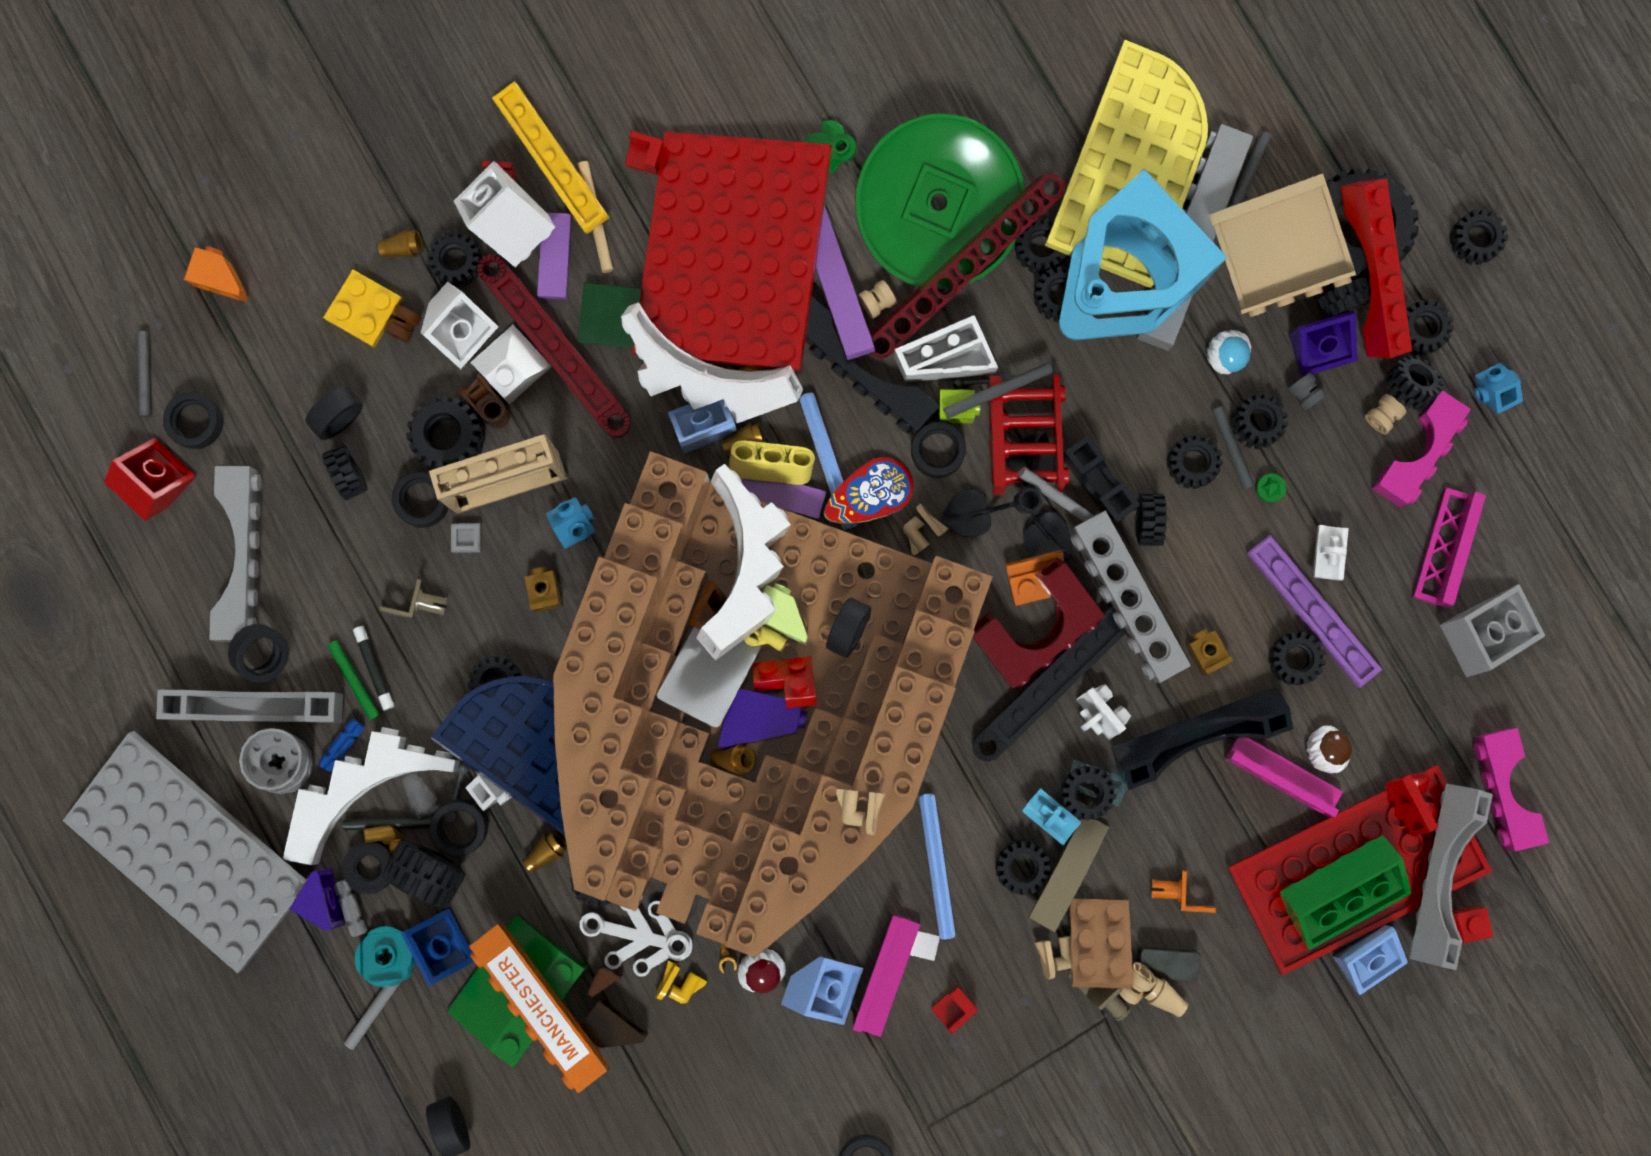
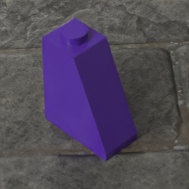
[718,689,808,748]

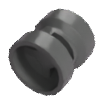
[1287,372,1328,412]

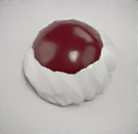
[738,948,785,994]

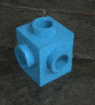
[1475,363,1523,414]
[545,497,595,549]

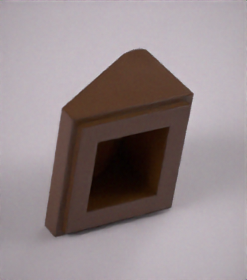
[588,965,623,997]

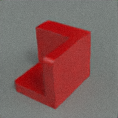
[625,131,664,175]
[931,985,978,1034]

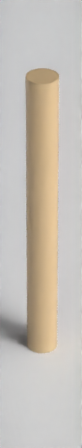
[577,161,613,273]

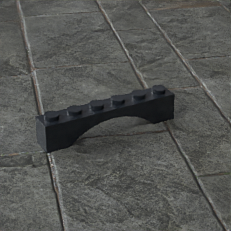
[805,297,940,435]
[1111,687,1293,790]

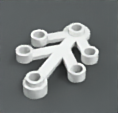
[580,900,693,977]

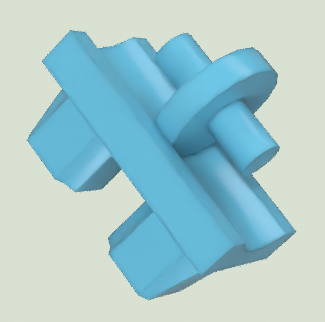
[1021,788,1082,845]

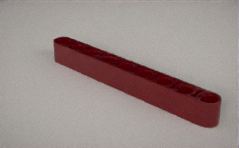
[870,174,1065,359]

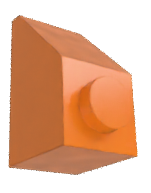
[184,246,248,303]

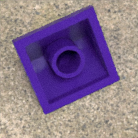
[1289,311,1357,377]
[289,868,345,931]

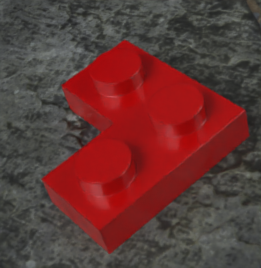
[752,656,817,709]

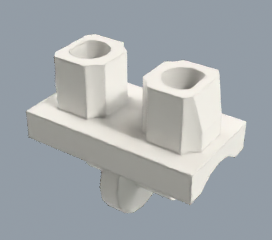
[1312,525,1349,581]
[1076,684,1131,740]

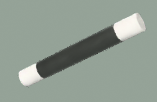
[353,626,395,711]

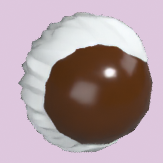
[1306,726,1352,773]

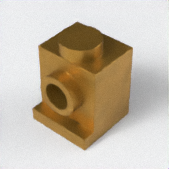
[524,567,563,613]
[1186,629,1233,676]

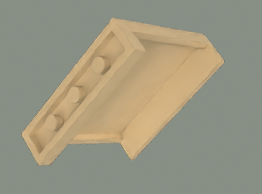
[1209,173,1356,317]

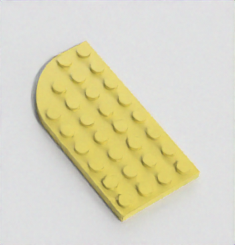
[1045,40,1208,288]

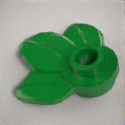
[803,120,857,174]

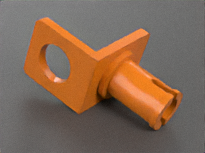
[1152,870,1216,913]

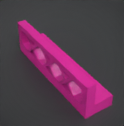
[1412,487,1486,608]
[1224,738,1343,818]
[853,914,921,1037]

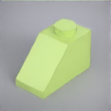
[763,583,808,645]

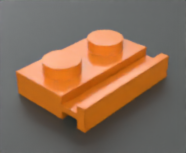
[1005,550,1064,606]

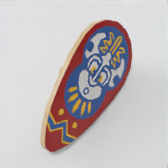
[824,457,914,524]

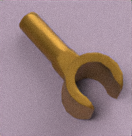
[719,943,737,974]

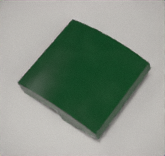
[578,282,642,348]

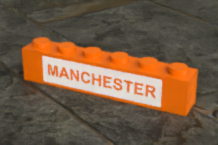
[469,922,611,1093]

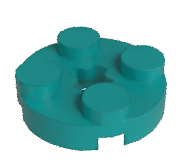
[355,926,415,988]

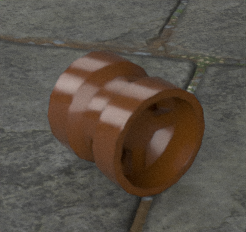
[382,304,422,343]

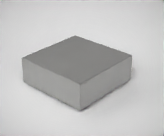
[451,523,482,553]

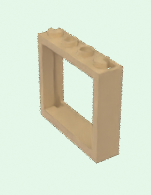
[429,434,567,514]

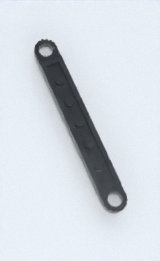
[972,592,1142,762]

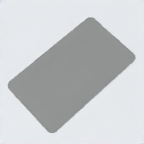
[657,627,762,728]

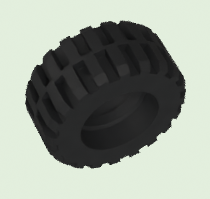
[1326,168,1419,282]

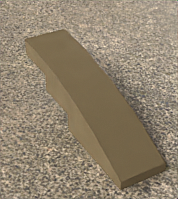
[1028,819,1109,932]

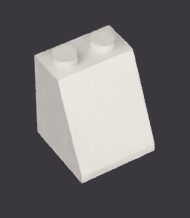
[454,161,555,267]

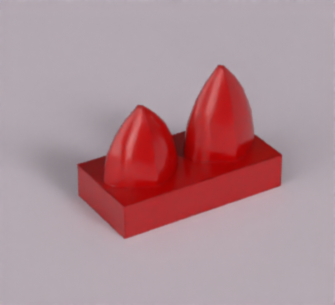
[1385,774,1440,837]

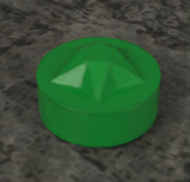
[1255,473,1286,503]

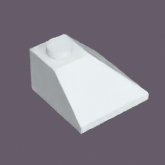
[421,282,499,369]
[471,325,552,405]

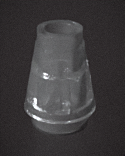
[401,772,439,818]

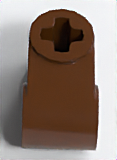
[458,373,510,429]

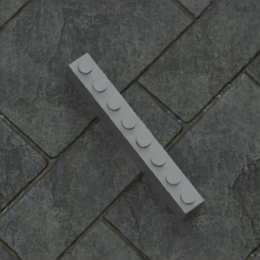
[1137,124,1253,351]

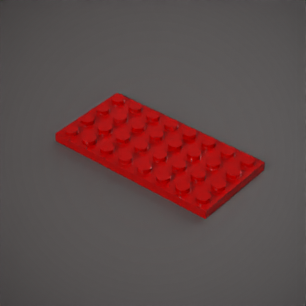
[1227,765,1492,975]

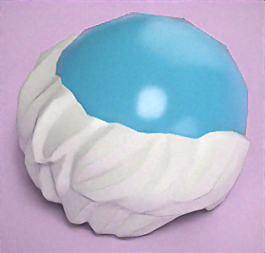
[1206,330,1252,374]

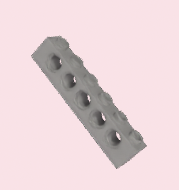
[1070,510,1191,683]

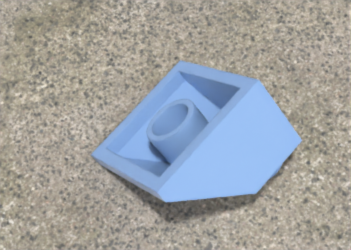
[781,957,863,1025]

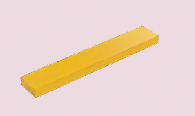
[492,81,610,234]

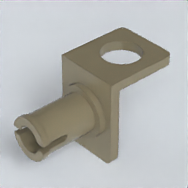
[379,579,448,619]
[1068,971,1130,1021]

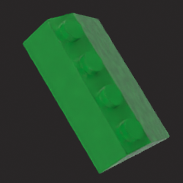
[447,914,588,1068]

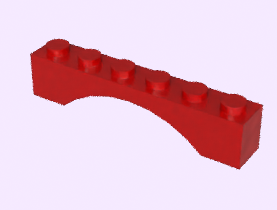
[1341,179,1412,358]

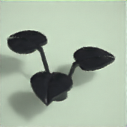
[941,431,1072,561]

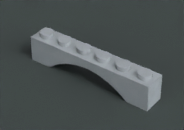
[209,466,261,642]
[156,690,343,723]
[1410,783,1493,970]

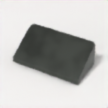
[1138,947,1201,981]

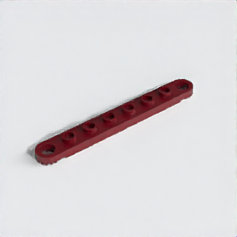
[477,254,631,438]

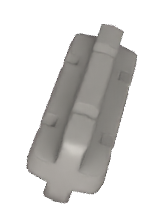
[333,879,367,937]

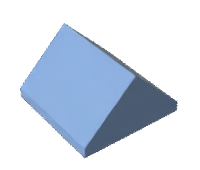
[668,399,737,454]
[1333,925,1408,995]

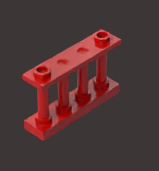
[988,375,1069,495]

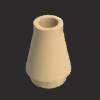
[1143,977,1188,1017]

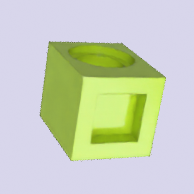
[938,390,980,424]

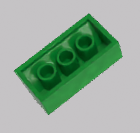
[1280,835,1412,951]

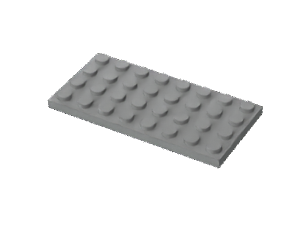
[63,731,306,974]

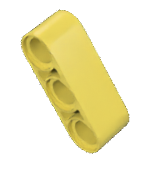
[728,440,815,485]

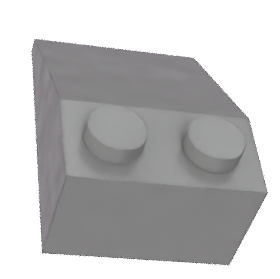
[1440,584,1545,677]

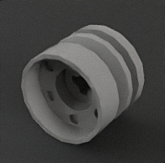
[239,728,314,795]

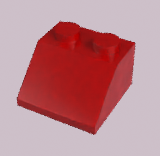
[104,438,196,521]

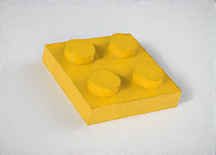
[323,270,404,348]

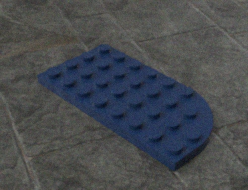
[431,676,565,835]

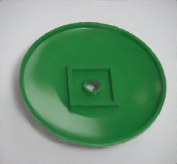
[855,114,1026,289]

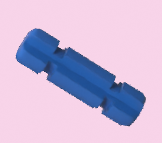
[318,719,364,772]

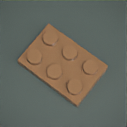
[1069,899,1133,989]

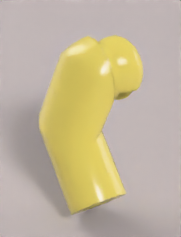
[744,625,788,651]

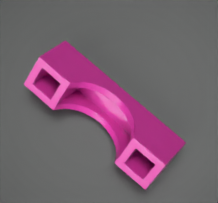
[1371,391,1471,508]
[1473,728,1549,851]

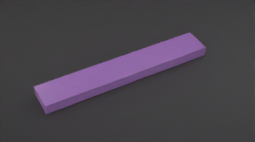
[816,205,875,360]
[1246,535,1382,688]

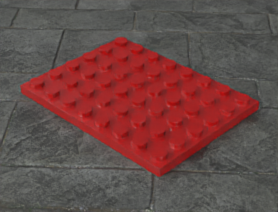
[632,132,832,372]

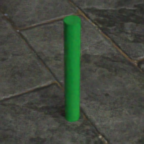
[327,640,380,721]

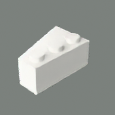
[894,315,998,382]

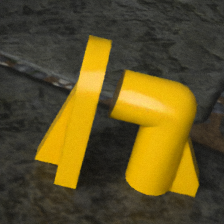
[655,960,707,1004]

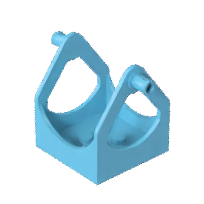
[1059,169,1227,340]

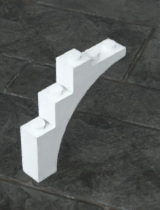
[621,302,803,424]
[696,464,791,661]
[283,727,460,865]

